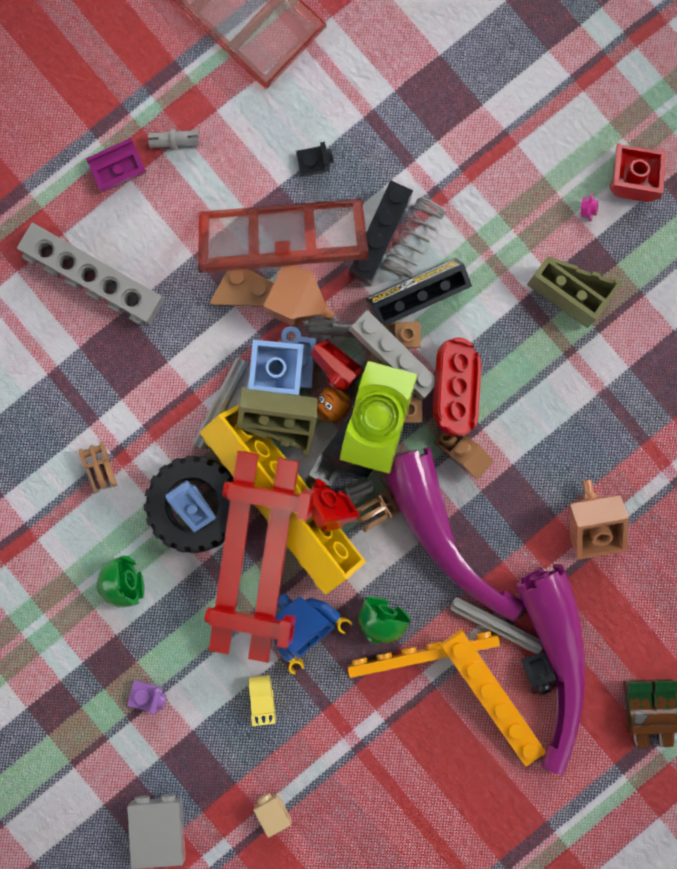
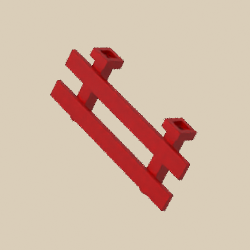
[204,450,316,663]

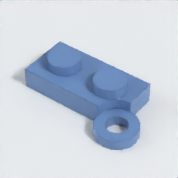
[281,326,316,389]

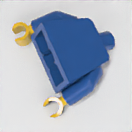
[274,594,352,675]

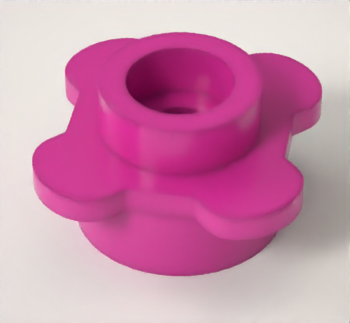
[581,194,599,222]

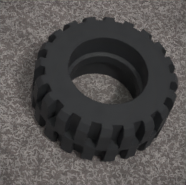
[144,456,234,553]

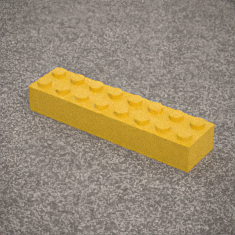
[199,405,366,595]

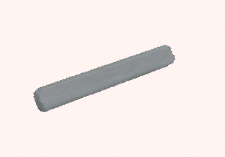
[193,358,248,450]
[450,597,543,654]

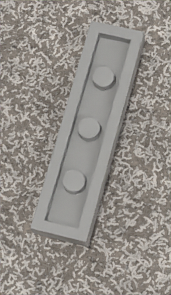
[348,310,435,400]

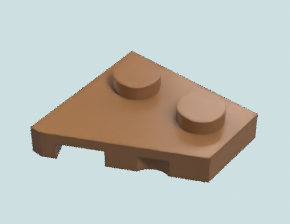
[210,261,274,307]

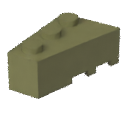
[527,256,623,328]

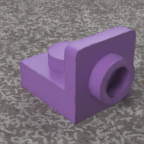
[127,680,167,715]

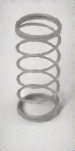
[383,198,445,278]

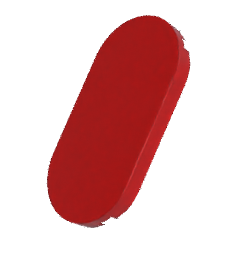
[433,337,481,437]

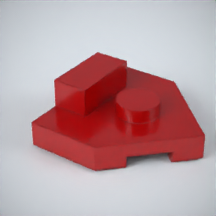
[311,478,360,532]

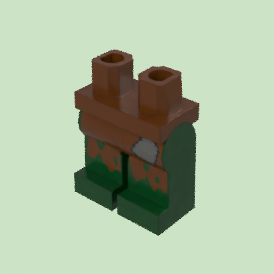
[623,679,677,748]

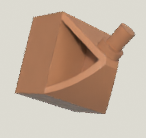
[263,260,335,326]
[569,479,629,560]

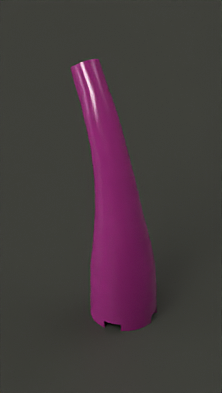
[384,447,524,622]
[515,564,585,776]

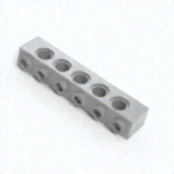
[17,223,165,326]

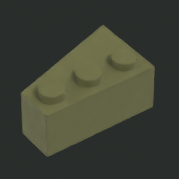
[237,388,317,456]

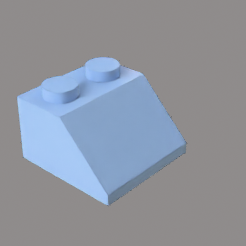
[248,340,304,395]

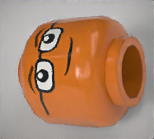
[317,386,351,423]

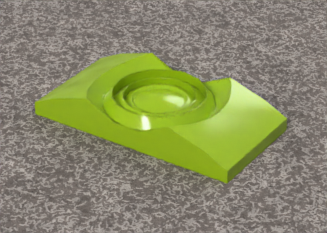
[340,361,418,474]

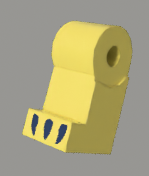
[249,675,276,726]

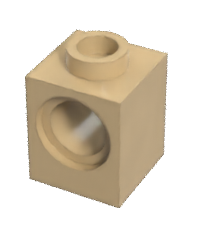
[254,792,292,838]

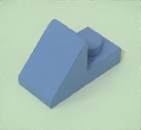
[165,481,216,532]

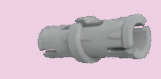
[148,129,200,149]

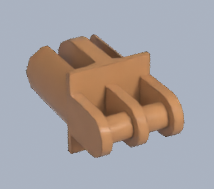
[79,441,118,494]
[356,489,400,532]

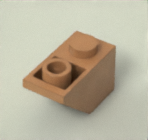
[434,432,494,480]

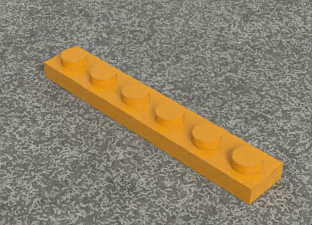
[440,629,546,767]
[348,631,500,678]

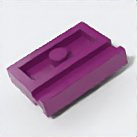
[86,138,147,193]

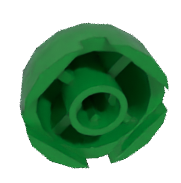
[96,555,145,608]
[358,596,411,644]

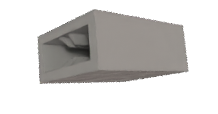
[127,794,186,869]

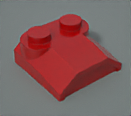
[610,143,667,202]
[310,339,365,391]

